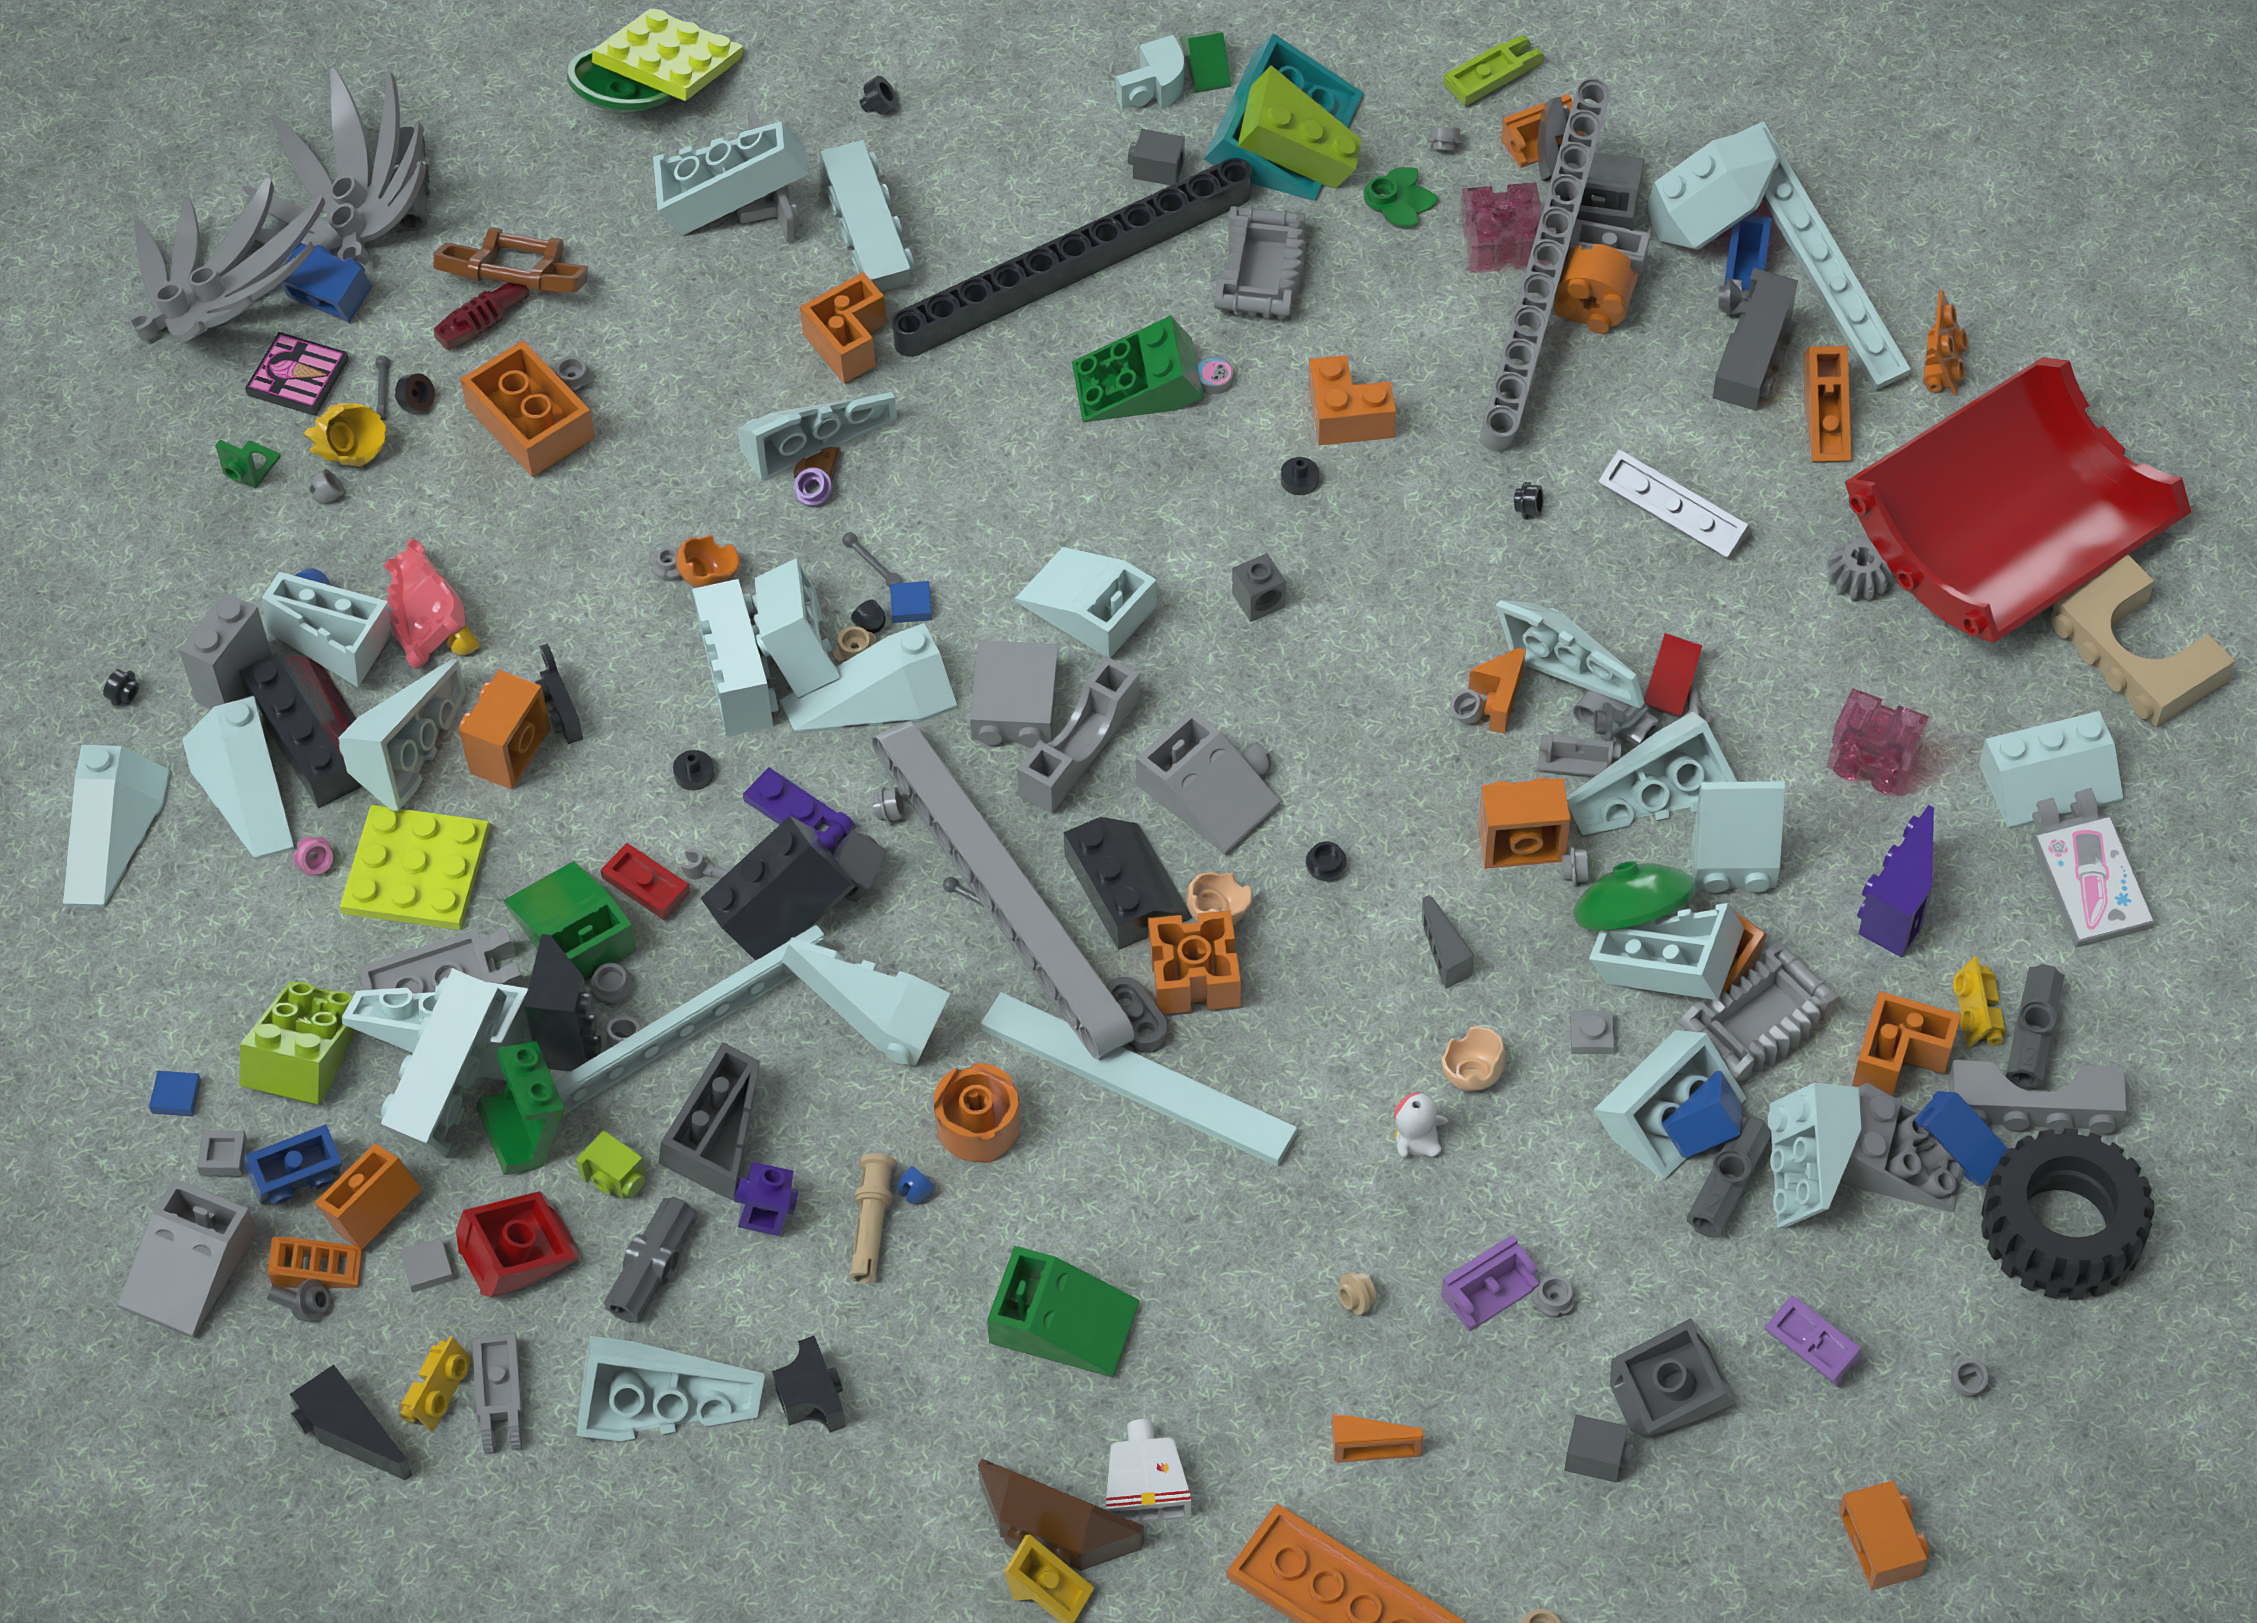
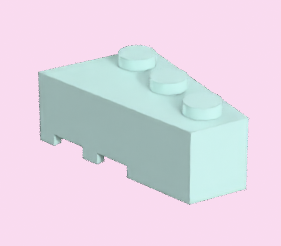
[262,572,391,687]

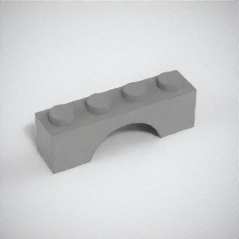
[1017,656,1140,814]
[1948,1060,2127,1134]

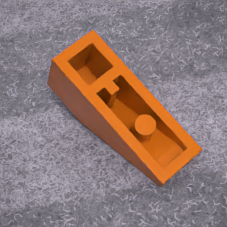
[1803,346,1851,462]

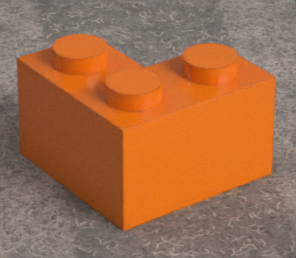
[800,272,887,383]
[1308,355,1396,446]
[1852,991,1961,1096]

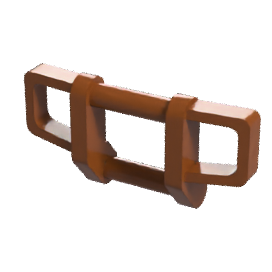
[433,227,588,292]

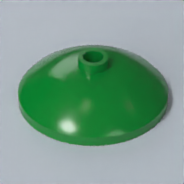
[567,48,672,113]
[1573,861,1696,930]

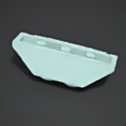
[1646,127,1781,250]

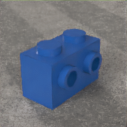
[280,242,372,323]
[244,1124,342,1205]

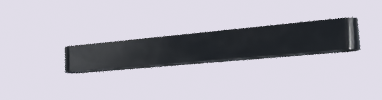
[892,158,1252,357]

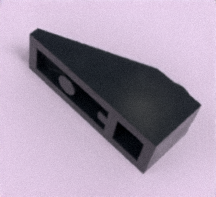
[290,1364,412,1480]

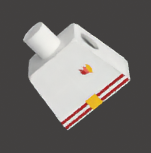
[1106,1419,1191,1523]

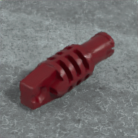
[434,283,530,350]

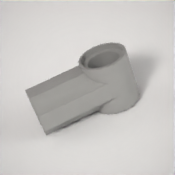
[1573,689,1659,748]

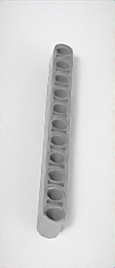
[1480,78,1610,452]
[872,720,1134,1059]

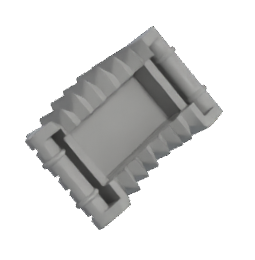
[1214,206,1306,320]
[1679,942,1840,1082]

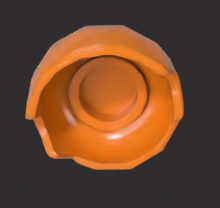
[676,535,740,588]

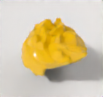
[304,403,387,467]

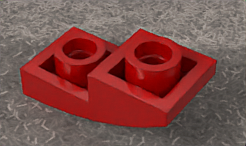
[1643,633,1703,718]

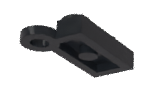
[535,643,583,744]

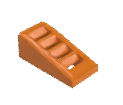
[268,1237,363,1288]
[1331,1414,1423,1463]

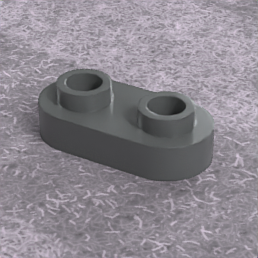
[1106,977,1167,1052]

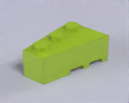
[1238,66,1362,188]

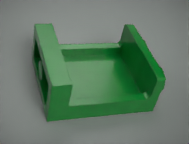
[476,1041,565,1175]

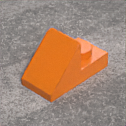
[1468,648,1526,734]

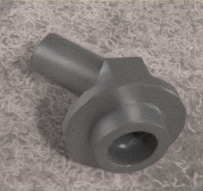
[1719,278,1749,316]
[1594,702,1648,741]
[267,1279,330,1322]

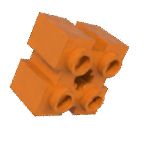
[1148,910,1241,1014]

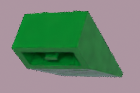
[1072,315,1204,422]
[503,861,637,980]
[987,1245,1139,1378]

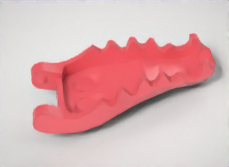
[384,538,465,669]

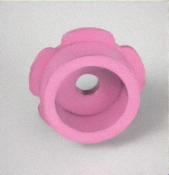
[293,836,333,876]

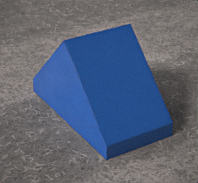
[1724,214,1772,290]
[1661,1071,1742,1158]

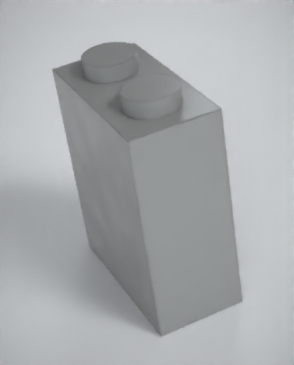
[179,592,272,709]
[970,640,1059,747]

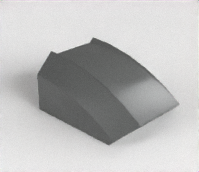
[1610,1318,1736,1436]

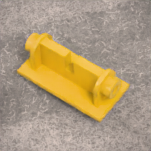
[1953,956,2006,1048]
[399,1336,473,1432]

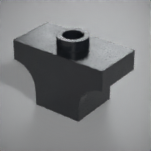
[772,1335,846,1433]

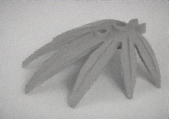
[242,67,426,265]
[130,176,326,342]

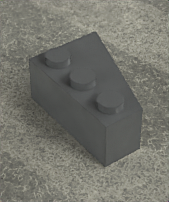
[658,1042,760,1201]

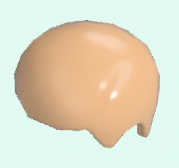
[1186,872,1252,926]
[1441,1026,1506,1092]

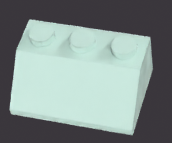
[1979,711,2123,829]
[1594,1030,1747,1180]

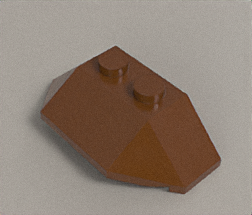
[978,1459,1144,1571]

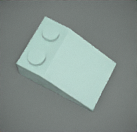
[1691,781,1785,893]

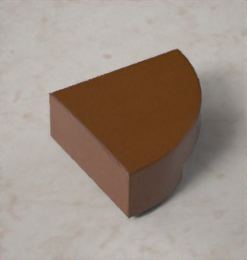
[793,447,841,481]

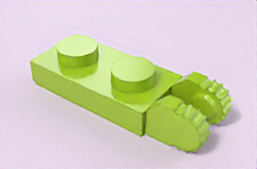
[1443,34,1545,106]

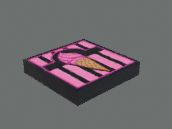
[245,332,349,416]

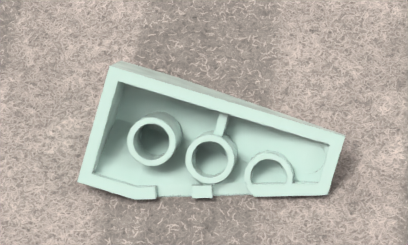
[780,623,957,733]
[339,659,466,811]
[63,745,170,907]
[342,982,528,1081]
[576,1336,765,1442]

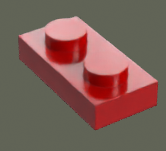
[600,843,690,920]

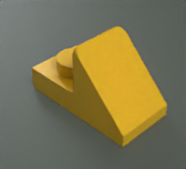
[1004,1535,1094,1623]

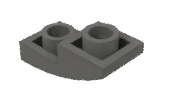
[1537,96,1570,180]

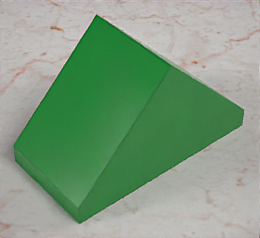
[1180,30,1231,93]

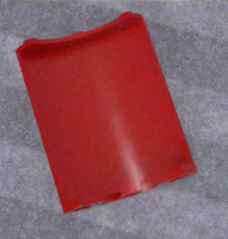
[1844,357,2191,643]

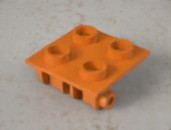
[1923,290,1968,396]

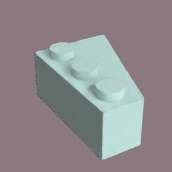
[752,558,840,698]
[1589,903,1744,1000]

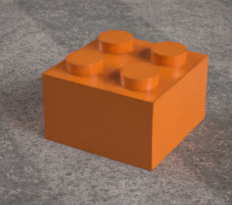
[459,669,551,790]
[1478,777,1570,869]

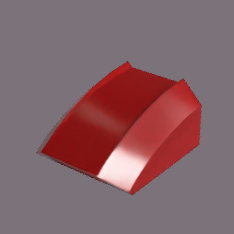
[456,1191,580,1298]

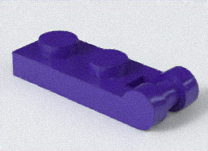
[743,767,856,854]

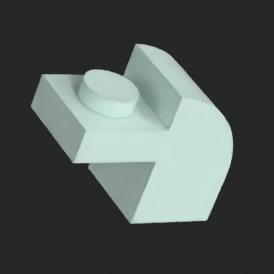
[1116,35,1184,109]

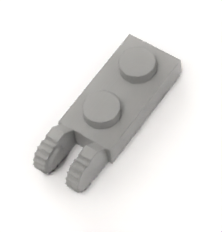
[472,1332,523,1454]

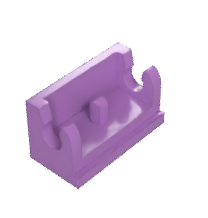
[1441,1234,1539,1332]
[1764,1295,1862,1387]

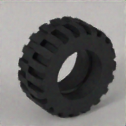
[1981,1128,2154,1300]

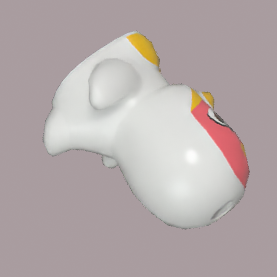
[1394,1092,1448,1157]

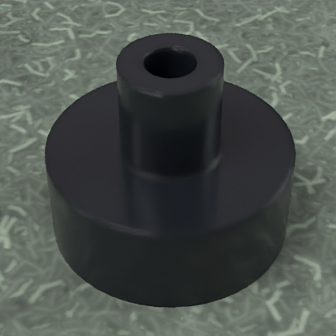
[859,76,898,115]
[395,373,435,413]
[1280,457,1319,495]
[673,750,714,791]

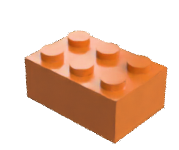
[460,340,595,477]

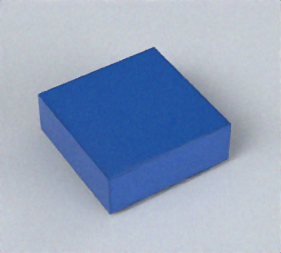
[890,581,932,623]
[149,1070,201,1117]

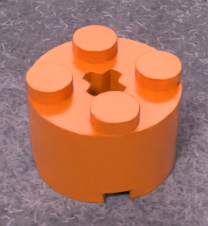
[1553,244,1638,334]
[934,1063,1021,1163]

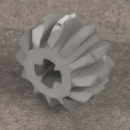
[1827,535,1894,602]

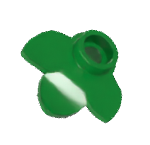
[1364,167,1438,227]

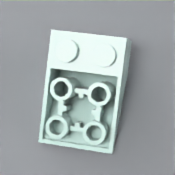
[1015,547,1157,658]
[1768,1082,1862,1228]

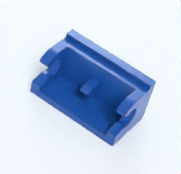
[1915,1091,2008,1187]

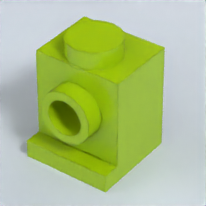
[575,1130,646,1200]

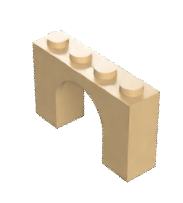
[2050,555,2235,728]

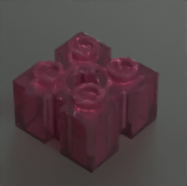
[1460,182,1545,273]
[1826,688,1929,796]

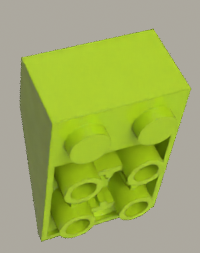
[239,981,355,1105]

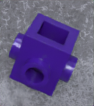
[734,1162,798,1236]

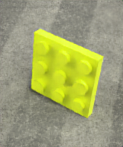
[592,8,743,101]
[340,805,490,930]

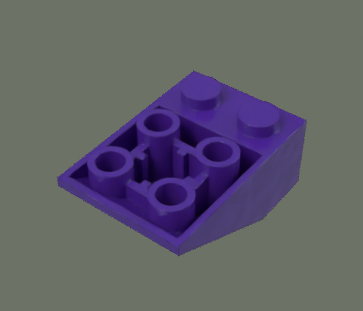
[1857,805,1934,958]

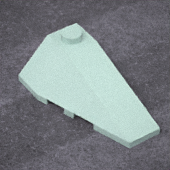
[737,392,897,481]
[1496,600,1644,708]
[182,696,295,860]
[1567,712,1737,836]
[782,937,950,1066]

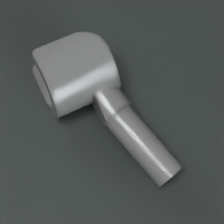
[1683,685,1712,724]
[680,849,729,880]

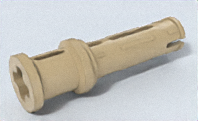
[849,1153,898,1283]

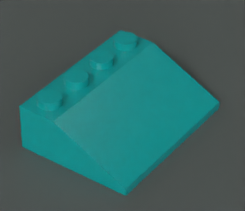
[1204,33,1364,201]

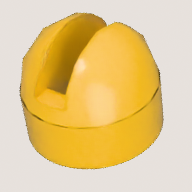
[446,623,481,656]

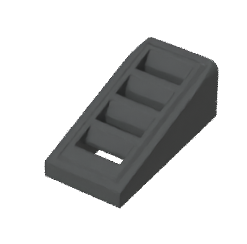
[1421,895,1474,989]

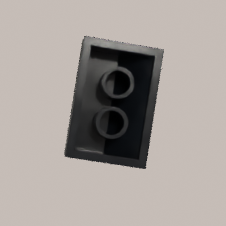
[701,816,855,961]
[1064,817,1192,950]
[524,934,602,1072]

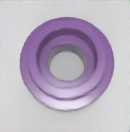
[794,468,832,506]

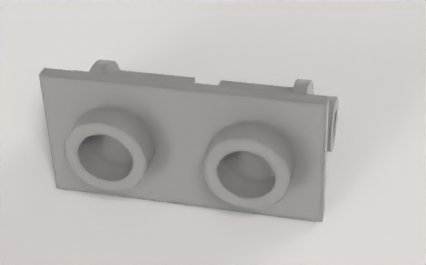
[1537,732,1622,777]

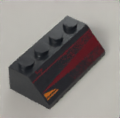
[239,653,362,809]

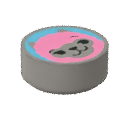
[1197,356,1233,394]

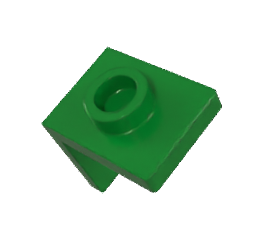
[215,440,280,488]

